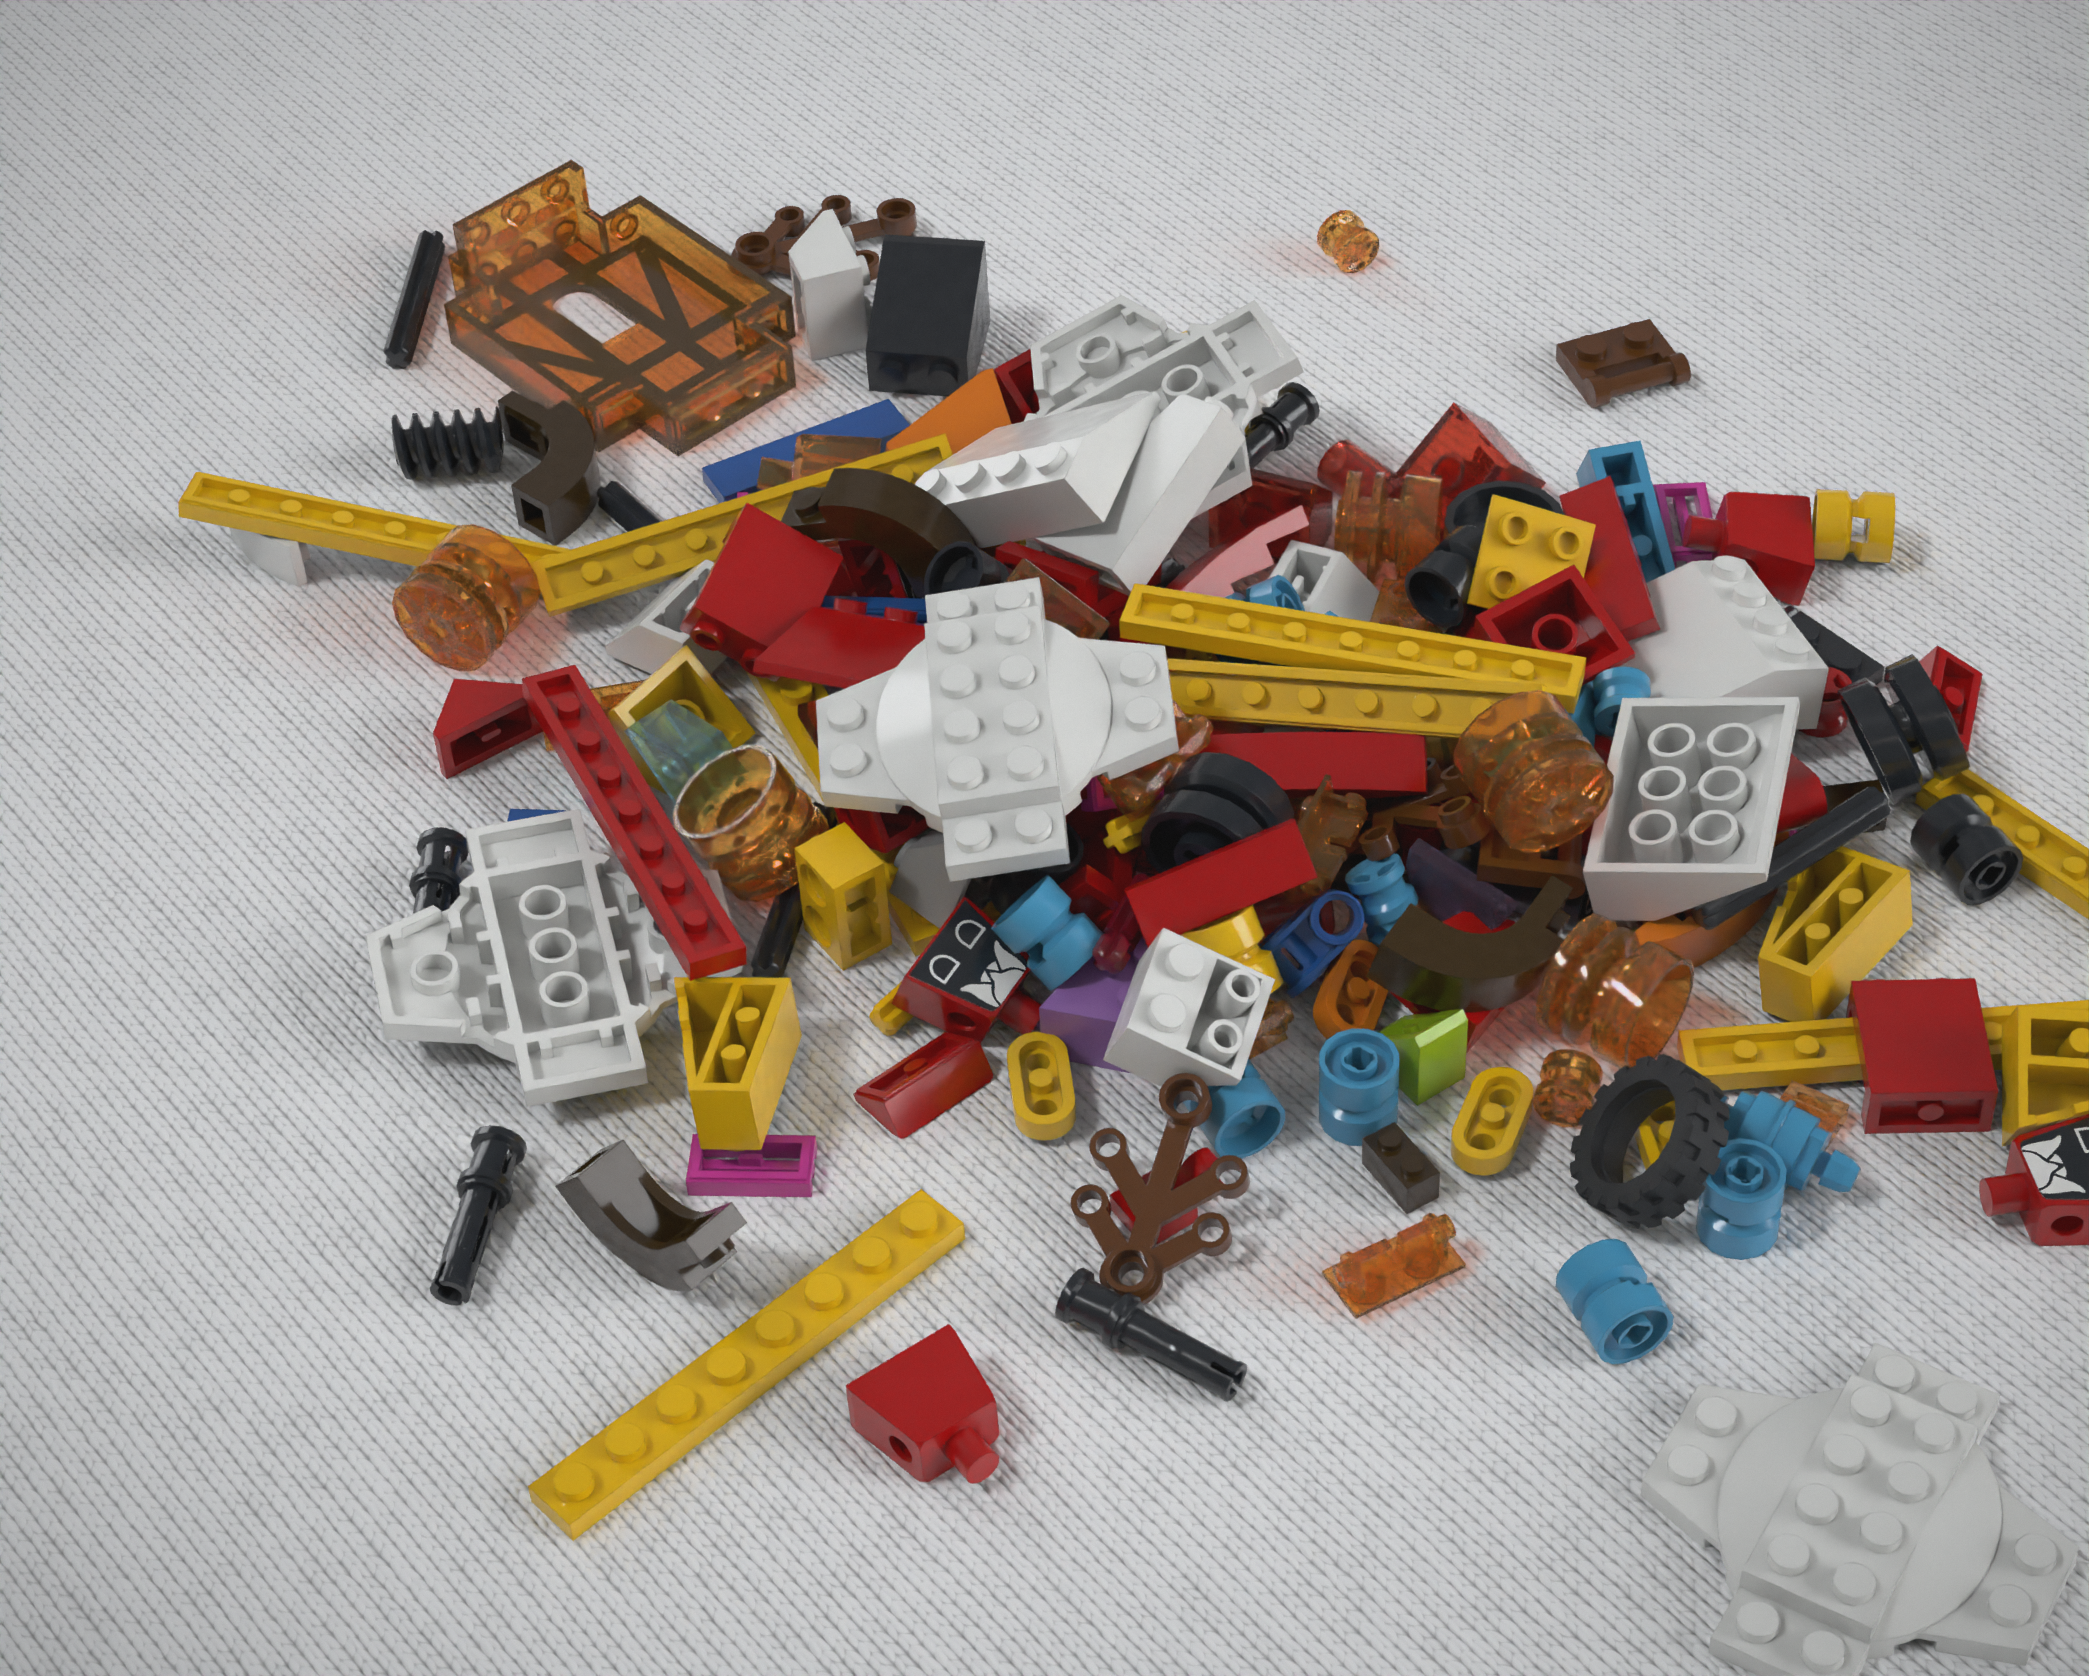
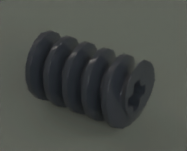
[392,406,504,480]

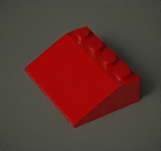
[753,598,925,689]

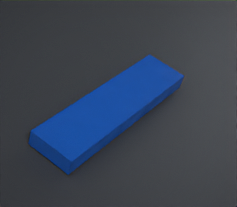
[702,399,910,503]

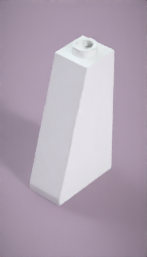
[1033,393,1246,596]

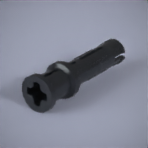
[1245,382,1320,472]
[409,827,469,914]
[430,1125,527,1306]
[1055,1267,1247,1402]

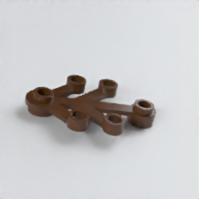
[731,195,917,281]
[1322,758,1490,861]
[1071,1073,1250,1305]

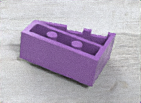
[1039,936,1148,1073]

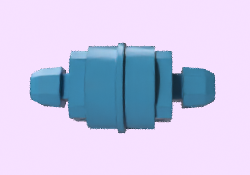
[1720,1091,1861,1192]

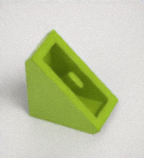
[1377,1009,1468,1106]

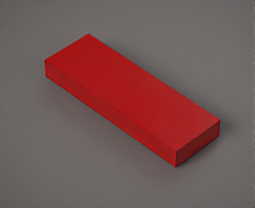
[1123,818,1318,948]

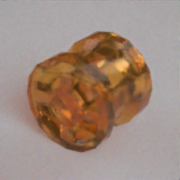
[1317,210,1380,273]
[1532,1049,1603,1127]

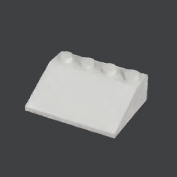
[915,391,1162,549]
[1619,556,1829,730]
[1583,697,1800,921]

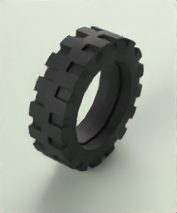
[1570,1054,1729,1229]

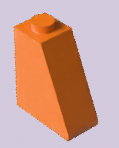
[885,368,1011,454]

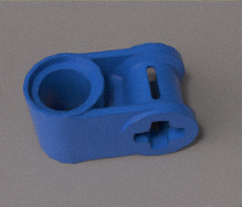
[1258,889,1365,999]

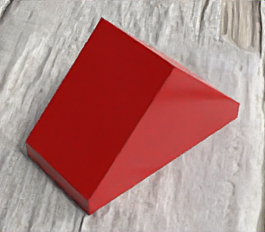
[433,679,543,779]

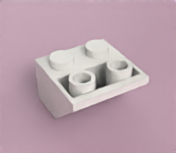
[788,209,872,361]
[1268,540,1394,666]
[605,559,728,674]
[1103,928,1275,1086]

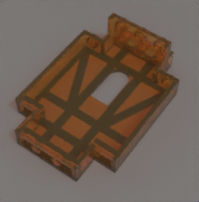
[444,160,796,456]

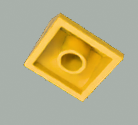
[609,645,756,801]

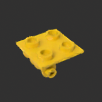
[1467,494,1596,610]

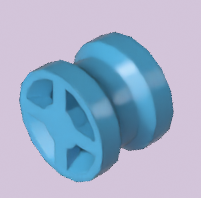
[1593,666,1651,737]
[1345,853,1419,926]

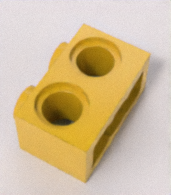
[794,822,892,971]

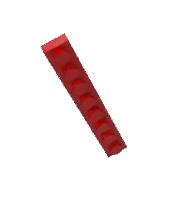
[522,665,747,981]

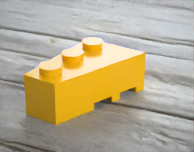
[1758,846,1913,1022]
[674,977,802,1152]
[2002,1005,2089,1147]

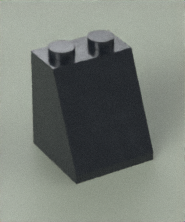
[865,234,991,396]

